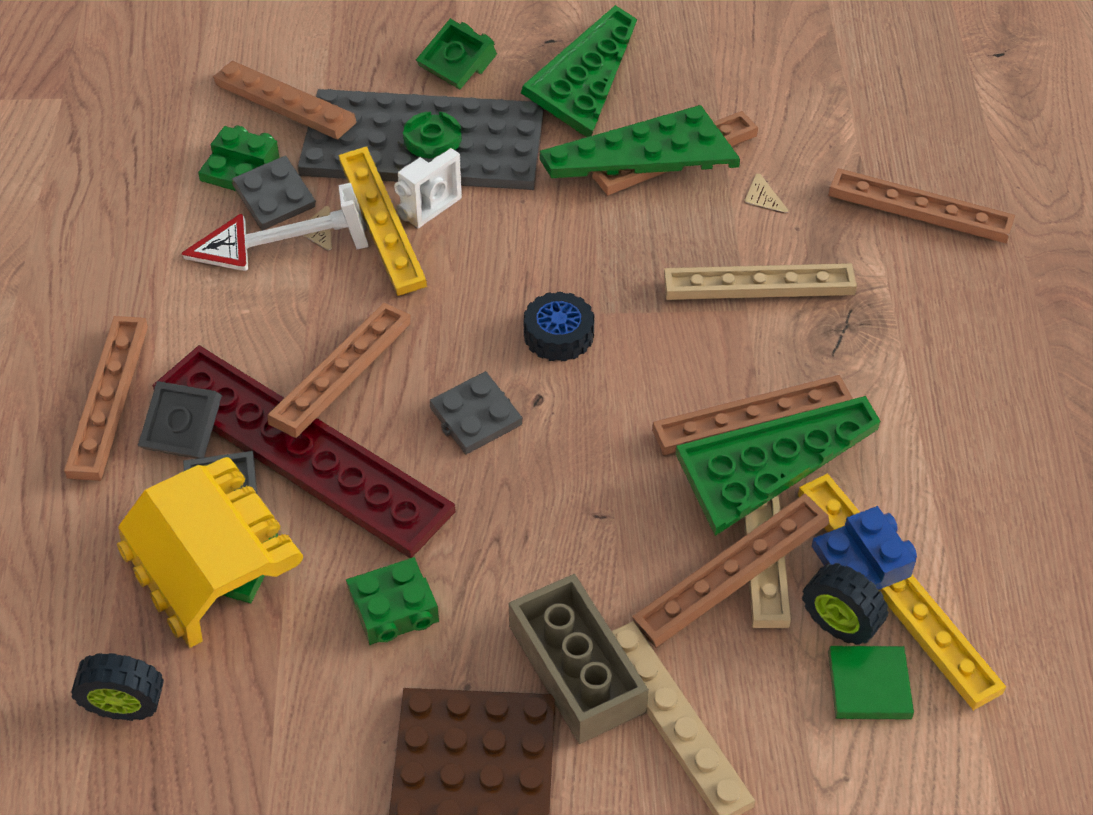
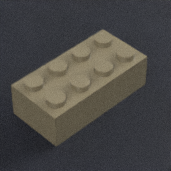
[509,574,649,744]

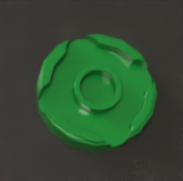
[403,112,462,159]

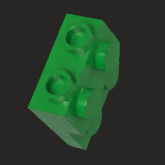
[416,18,497,90]
[198,125,280,191]
[346,557,439,645]

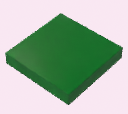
[828,646,914,719]

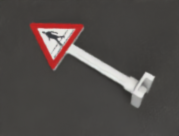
[182,183,369,271]

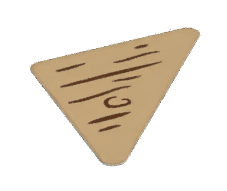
[745,174,788,213]
[303,206,332,250]

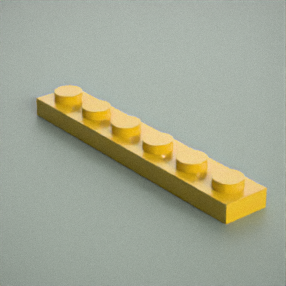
[338,146,427,296]

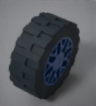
[523,292,595,362]

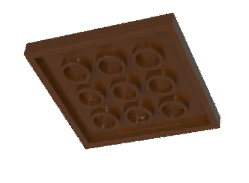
[389,688,555,815]

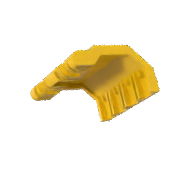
[117,457,303,648]

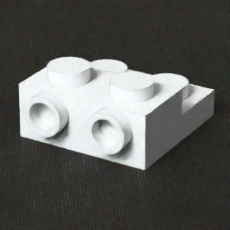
[394,148,462,228]

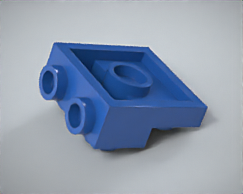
[812,506,917,590]

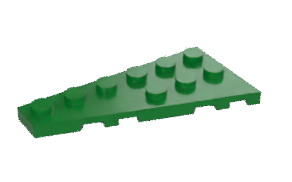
[521,5,637,137]
[540,105,740,178]
[675,396,881,536]

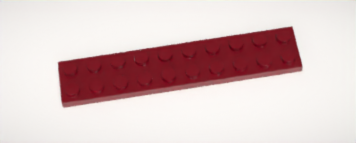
[152,345,456,558]

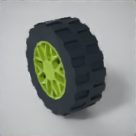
[802,563,889,645]
[71,653,164,721]

